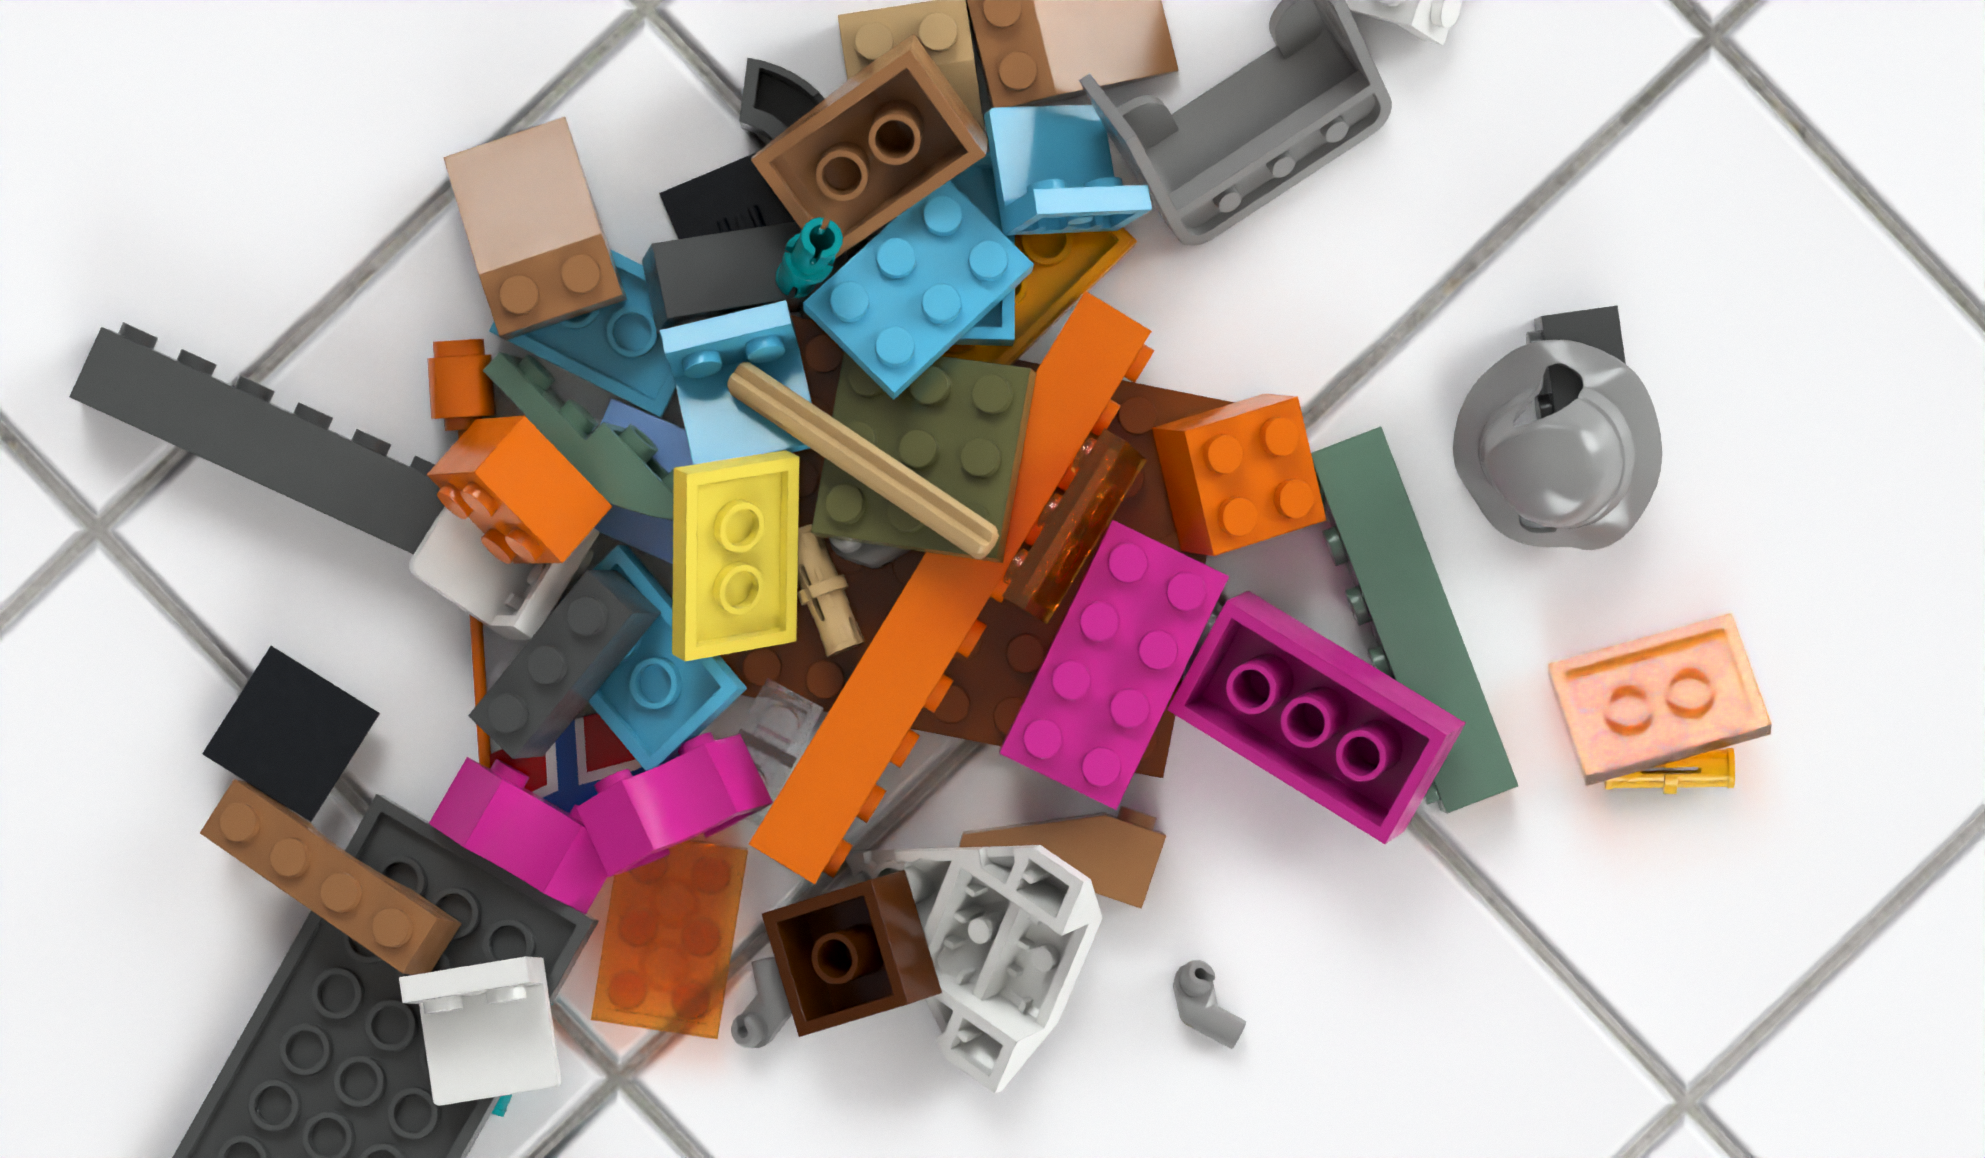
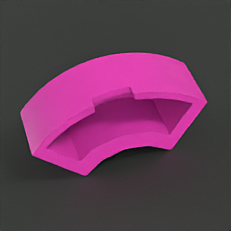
[576,732,773,877]
[428,757,608,913]

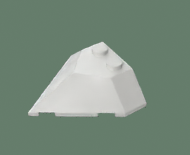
[846,845,1103,1094]

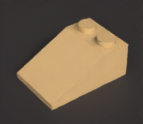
[838,0,988,152]

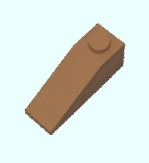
[959,806,1166,909]

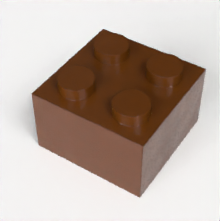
[762,870,942,1037]

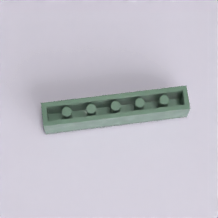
[1311,426,1519,814]

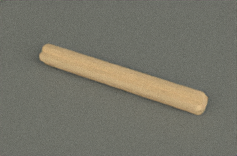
[727,362,999,559]

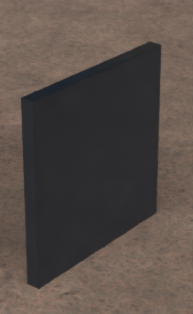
[659,151,795,239]
[202,646,380,822]

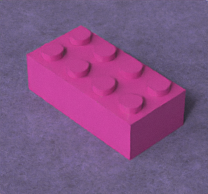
[999,520,1229,810]
[1167,591,1466,844]

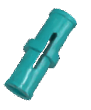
[775,217,843,298]

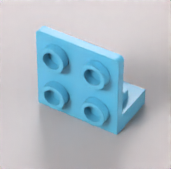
[984,105,1152,236]
[660,300,812,465]

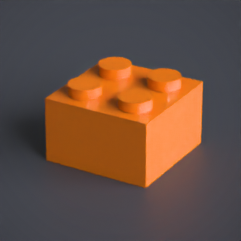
[1152,394,1326,556]
[427,415,613,564]

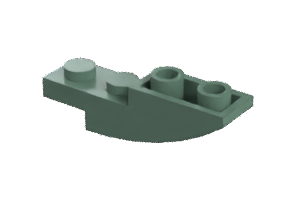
[483,352,674,521]

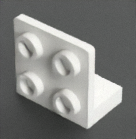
[399,956,561,1106]

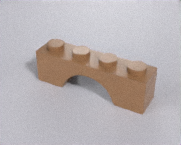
[200,779,462,975]

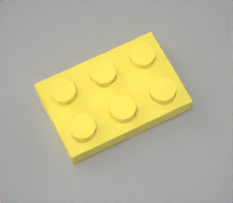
[672,450,800,662]

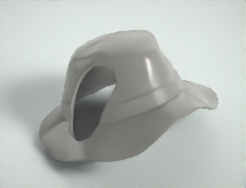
[1453,340,1662,550]

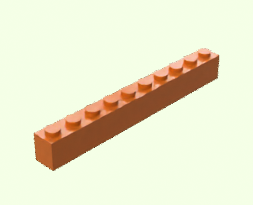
[749,291,1155,884]

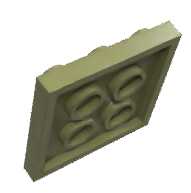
[811,351,1037,563]

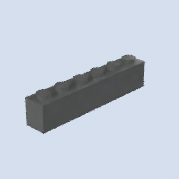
[69,322,445,554]

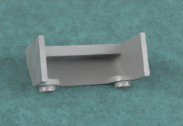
[1079,0,1392,246]

